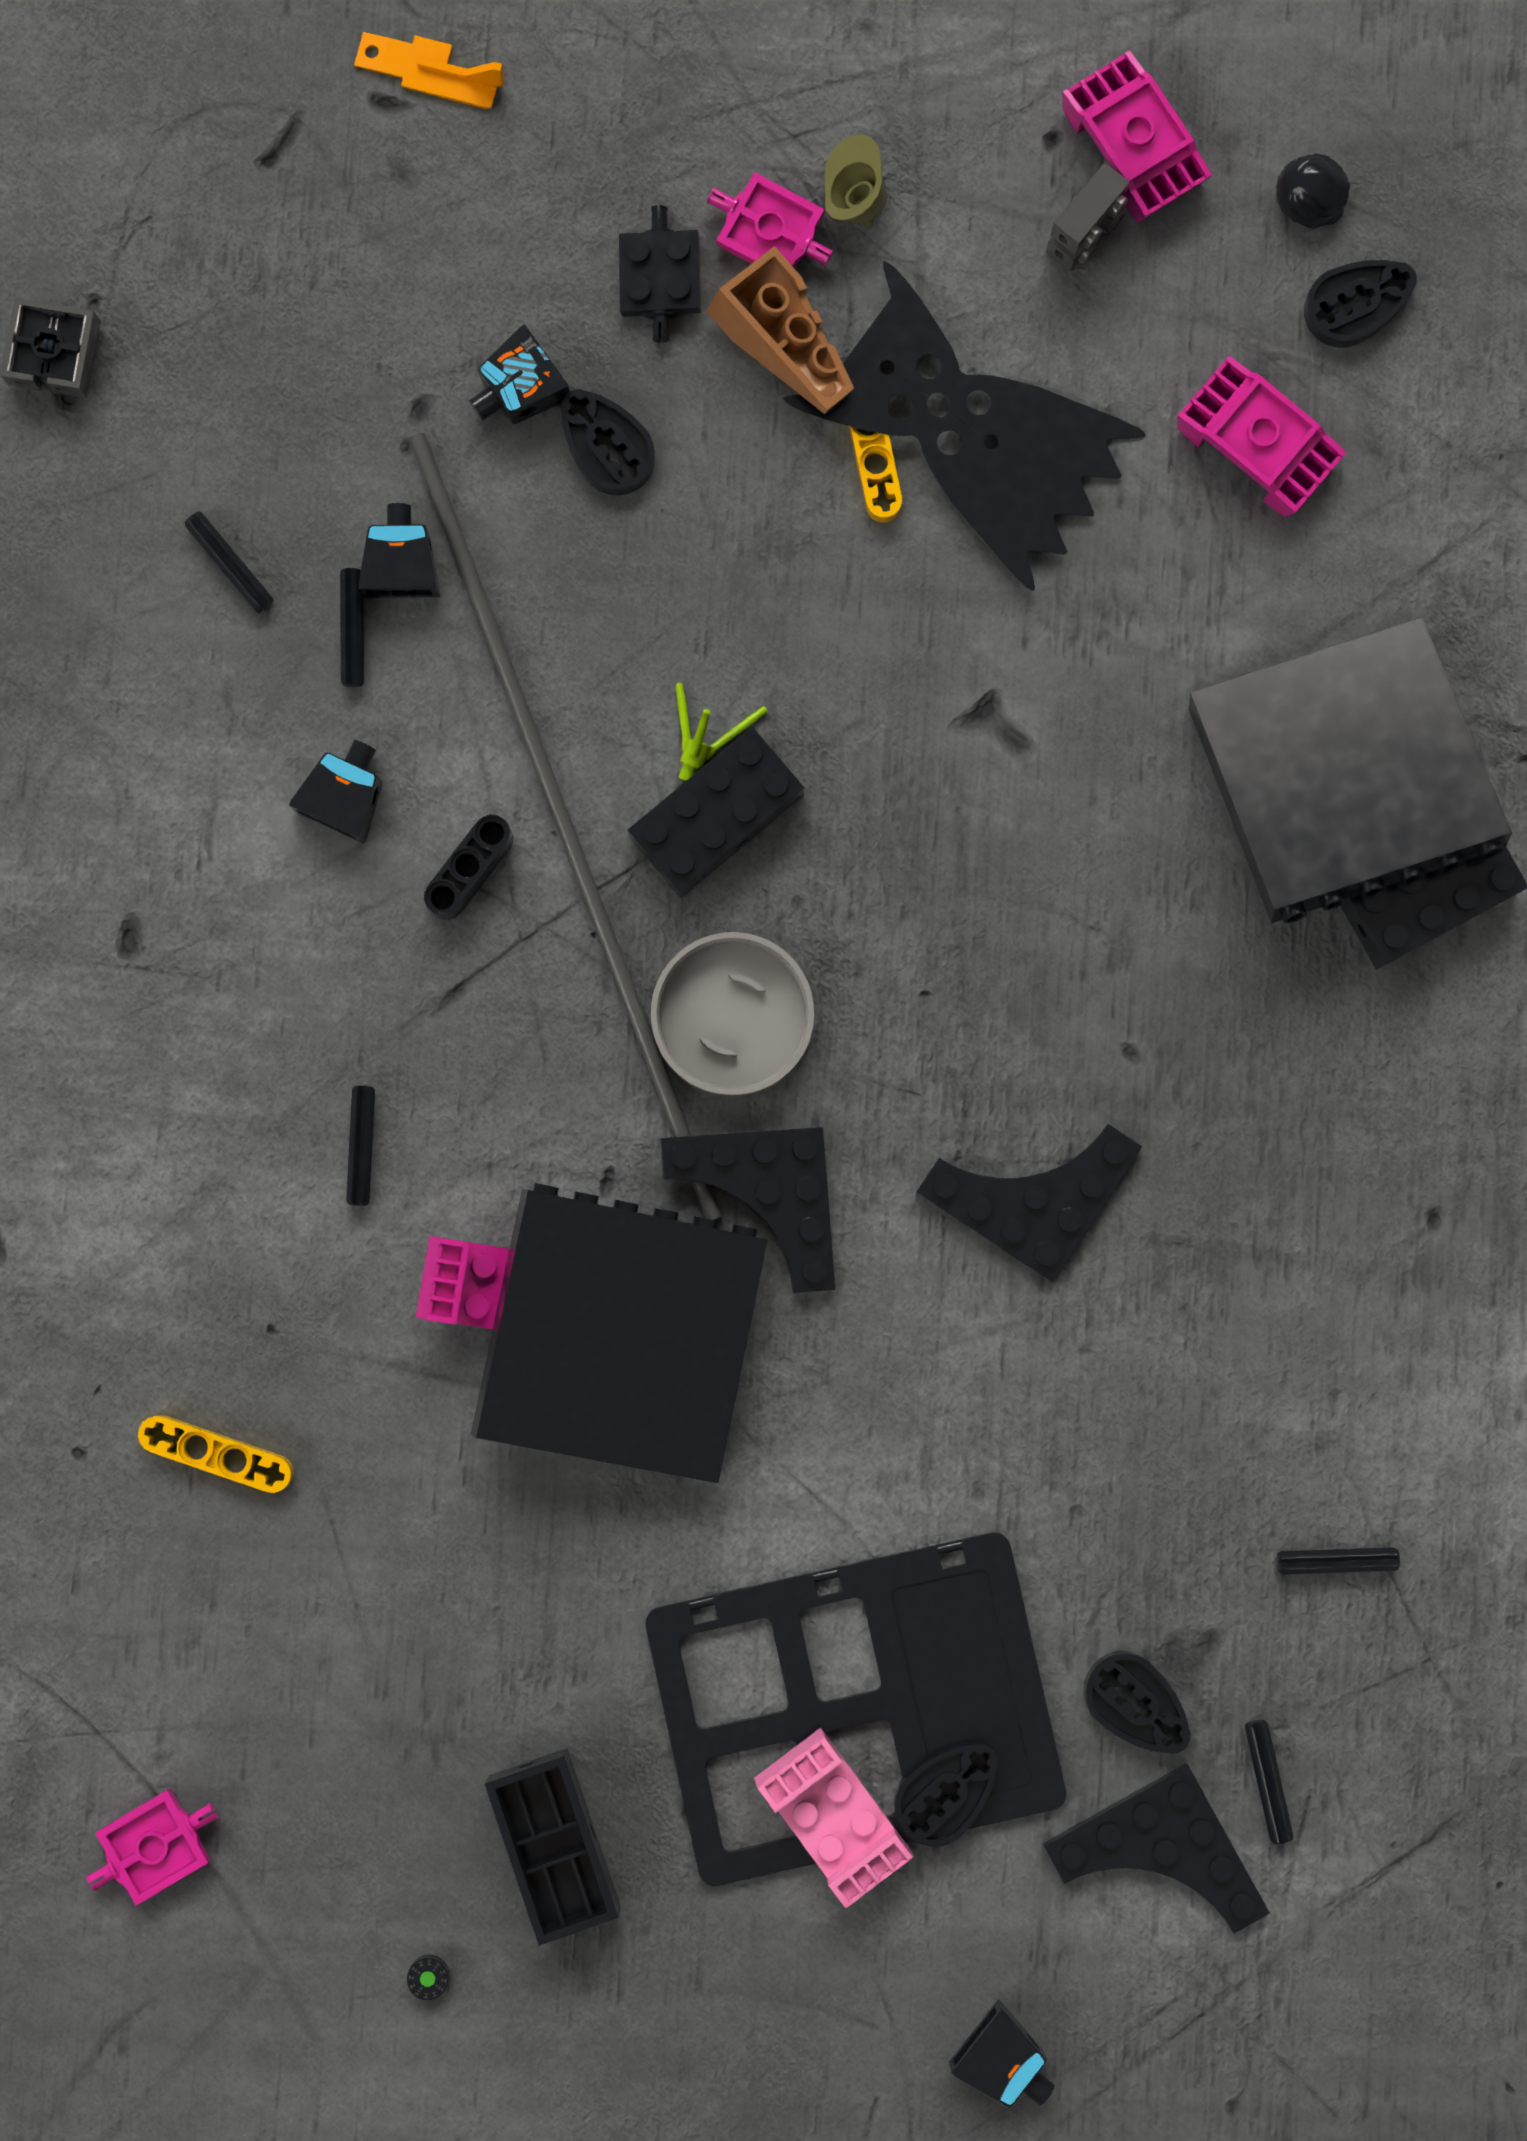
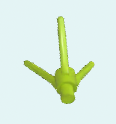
[675,683,768,781]

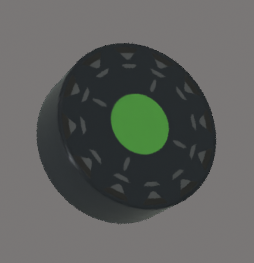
[407,1955,450,2000]

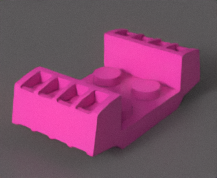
[1062,50,1212,223]
[1177,356,1347,517]
[415,1236,509,1329]

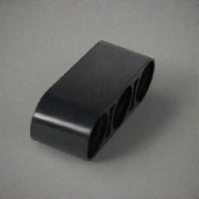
[424,814,513,920]

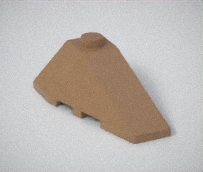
[706,246,854,414]

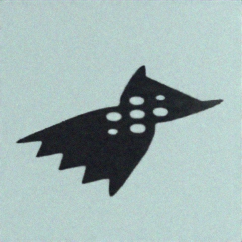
[783,261,1145,591]

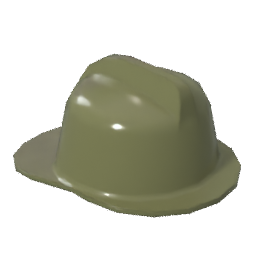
[824,134,888,228]

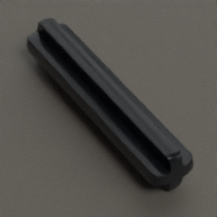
[185,511,273,613]
[340,568,364,687]
[346,1085,375,1206]
[1276,1547,1400,1575]
[1245,1720,1294,1844]

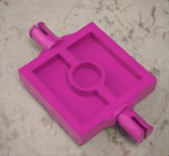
[707,172,834,268]
[86,1787,219,1906]

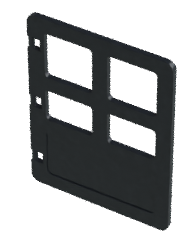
[645,1532,1066,1886]

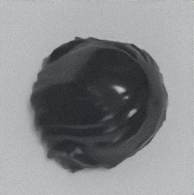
[1276,153,1350,229]

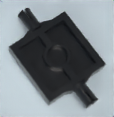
[619,205,701,343]

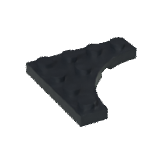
[916,1124,1142,1282]
[660,1127,835,1293]
[1043,1763,1270,1934]

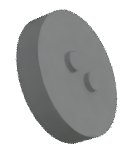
[651,932,814,1097]

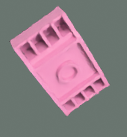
[754,1727,915,1908]

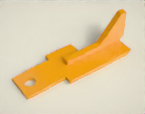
[354,32,505,109]

